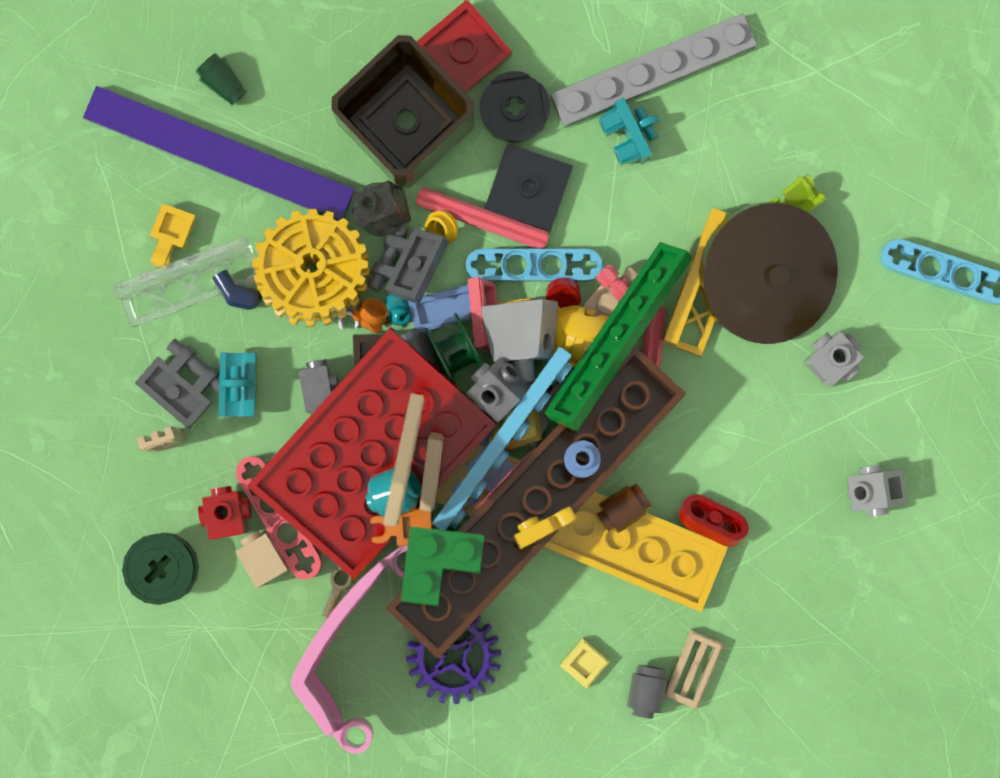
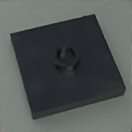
[484,143,573,233]

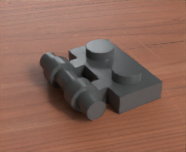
[367,224,449,304]
[135,338,220,429]

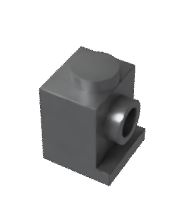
[298,359,339,414]

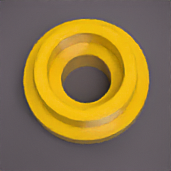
[424,210,458,244]

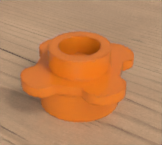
[352,298,390,333]

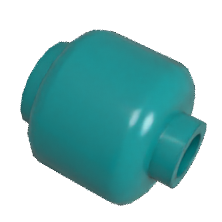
[366,467,422,518]

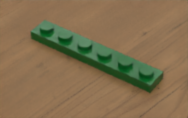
[544,242,692,431]

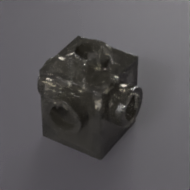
[352,180,412,236]

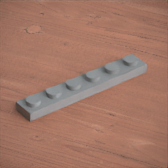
[550,13,757,128]

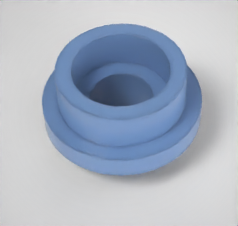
[564,441,601,478]

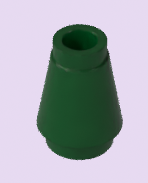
[195,53,247,106]

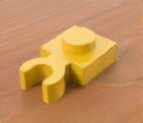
[514,506,577,550]

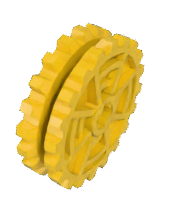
[252,209,370,328]

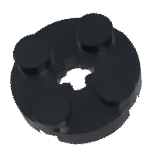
[480,71,550,143]

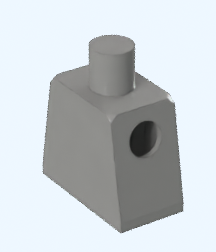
[481,299,558,383]

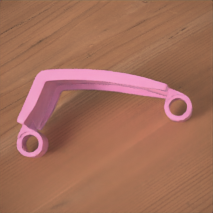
[291,545,408,754]

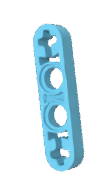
[879,239,1000,305]
[466,249,603,282]

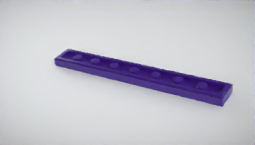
[83,86,355,221]

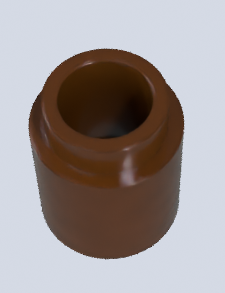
[597,483,652,534]

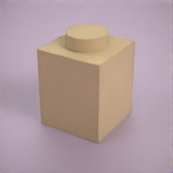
[235,531,290,588]

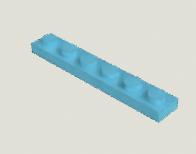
[432,347,573,531]

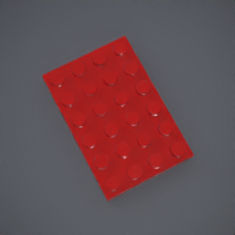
[247,327,497,580]

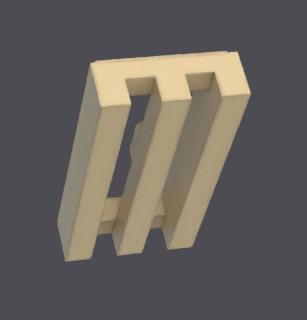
[136,426,186,452]
[419,432,444,512]
[665,629,724,710]

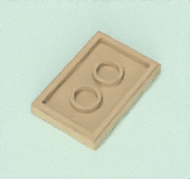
[383,393,425,527]

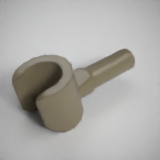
[322,569,352,618]

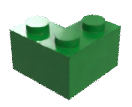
[401,526,484,607]

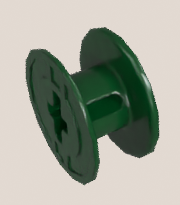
[424,313,483,386]
[122,533,199,605]

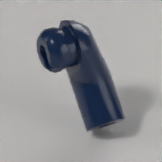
[212,269,262,310]

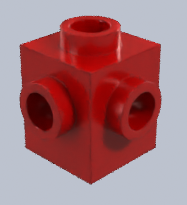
[198,486,252,540]

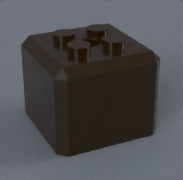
[331,35,474,188]

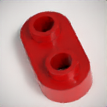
[679,494,749,547]

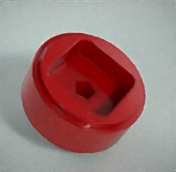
[546,278,581,309]

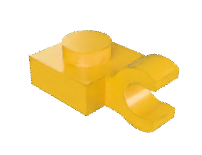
[150,203,197,270]

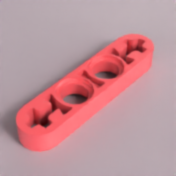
[236,456,322,579]

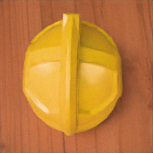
[554,306,609,368]

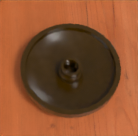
[699,202,838,344]

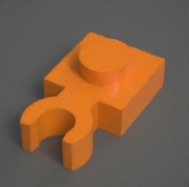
[370,508,434,546]

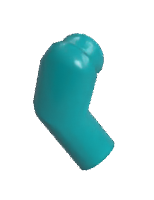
[386,294,411,326]

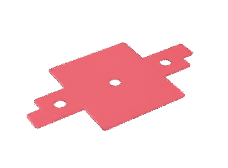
[475,447,536,510]

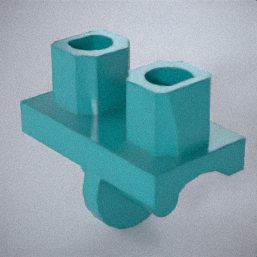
[599,97,661,166]
[219,352,257,417]

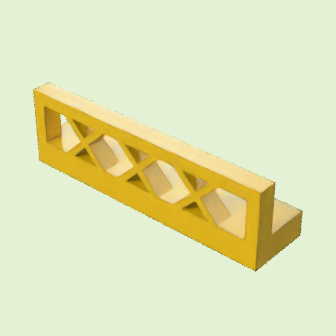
[662,208,727,357]

